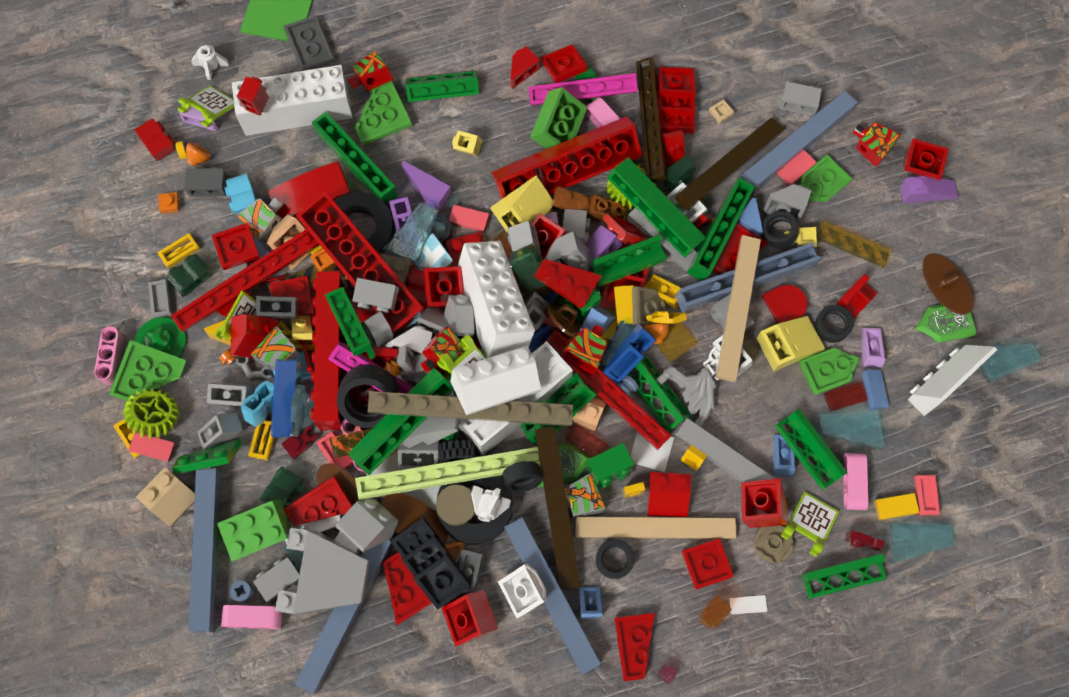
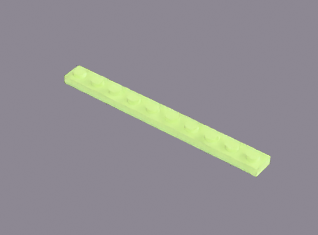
[355,447,541,500]

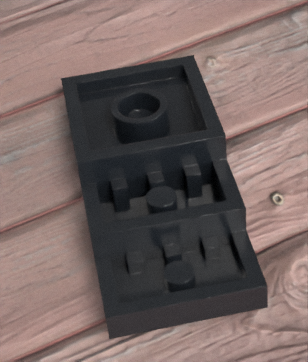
[390,516,471,610]

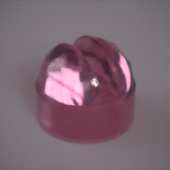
[658,666,676,685]

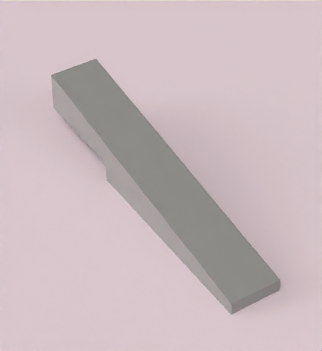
[627,208,718,282]
[675,418,788,492]

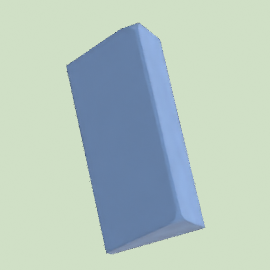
[862,370,889,410]

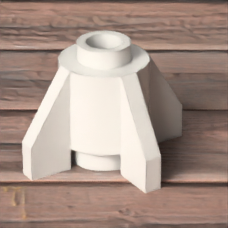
[192,45,229,80]
[471,485,511,522]

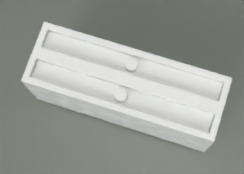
[232,65,352,136]
[458,241,535,358]
[458,341,573,456]

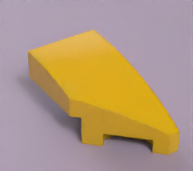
[646,311,687,324]

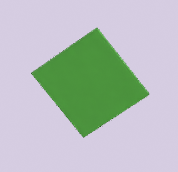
[240,0,313,41]

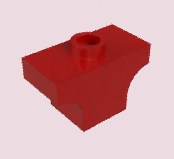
[662,130,685,169]

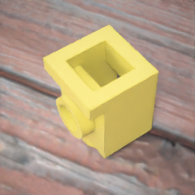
[452,131,483,157]

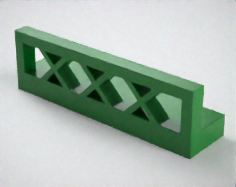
[406,70,479,102]
[591,234,667,287]
[325,287,376,359]
[626,355,692,433]
[521,373,596,446]
[774,409,848,490]
[801,554,887,599]

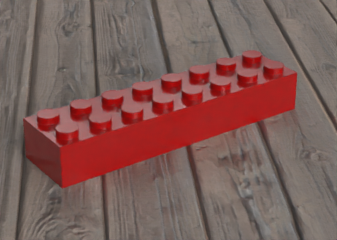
[491,116,642,200]
[296,191,426,334]
[311,271,345,431]

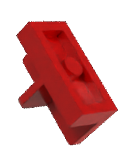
[836,274,877,319]

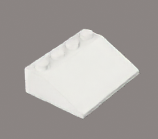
[907,345,997,416]

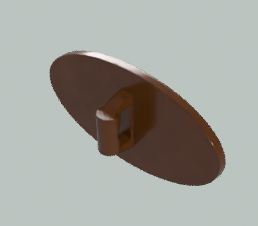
[922,254,974,315]
[547,300,580,337]
[316,463,362,517]
[381,493,448,544]

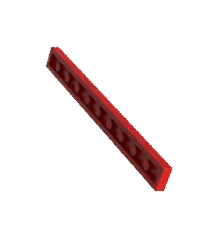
[171,229,320,333]

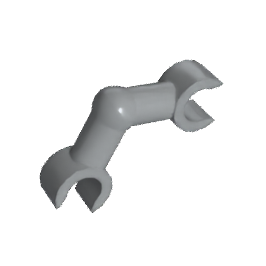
[236,358,273,380]

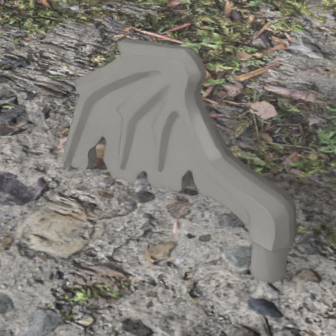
[657,366,717,428]

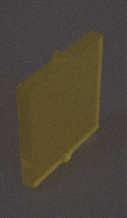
[656,322,697,363]

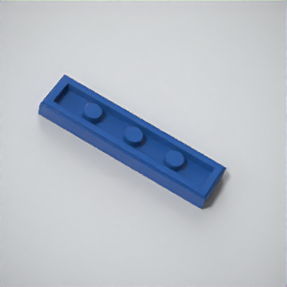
[271,359,297,437]

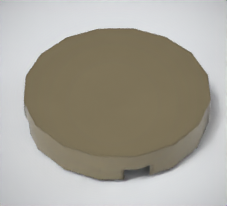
[436,484,475,526]
[753,525,794,564]

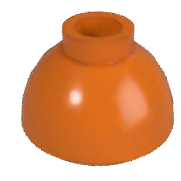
[186,142,211,167]
[644,323,669,344]

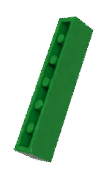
[311,111,398,205]
[607,158,706,258]
[686,177,755,281]
[348,368,454,476]

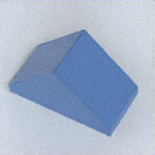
[736,198,763,237]
[580,307,617,332]
[579,587,602,619]

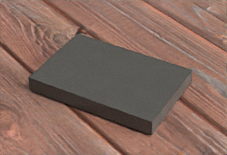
[283,15,335,71]

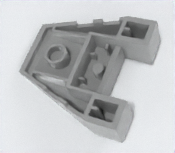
[275,528,370,614]

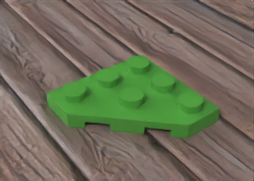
[355,81,412,146]
[109,340,187,401]

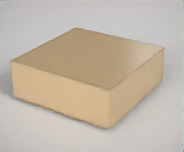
[709,99,734,124]

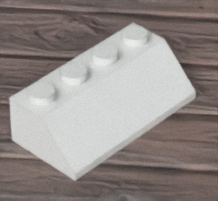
[450,346,541,415]

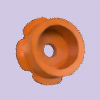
[219,348,237,365]
[384,360,402,377]

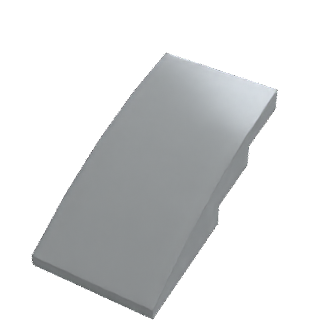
[397,417,459,448]

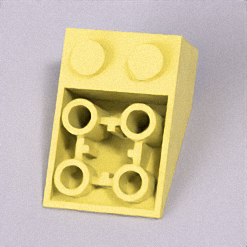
[490,176,553,234]
[756,316,825,372]

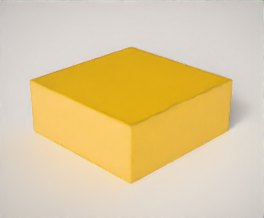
[681,445,707,471]
[623,482,645,498]

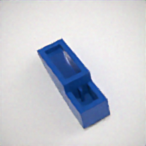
[603,324,656,384]

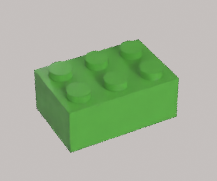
[530,87,587,149]
[217,499,292,561]

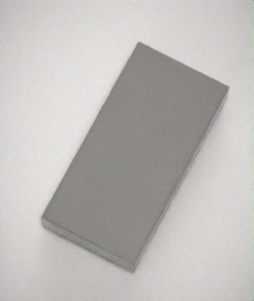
[148,279,172,319]

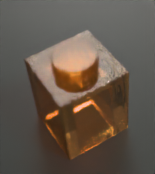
[698,595,732,630]

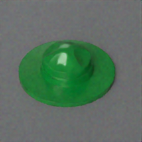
[134,317,186,357]

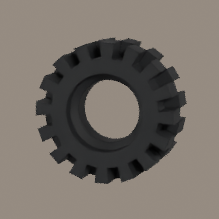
[438,440,475,463]

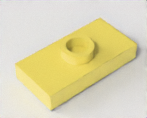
[291,316,312,340]

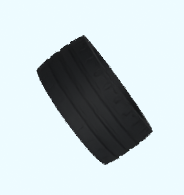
[337,364,399,428]

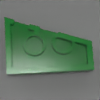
[172,438,242,474]

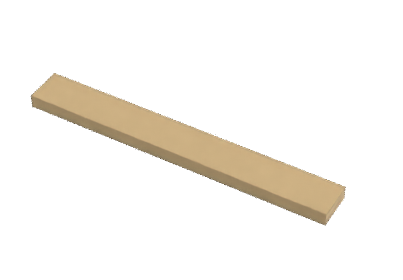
[715,235,761,382]
[575,517,736,539]

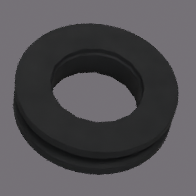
[335,192,394,253]
[436,475,513,544]

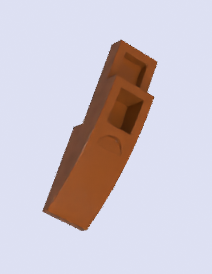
[552,187,628,222]

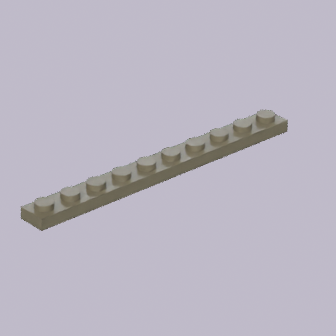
[368,391,573,426]

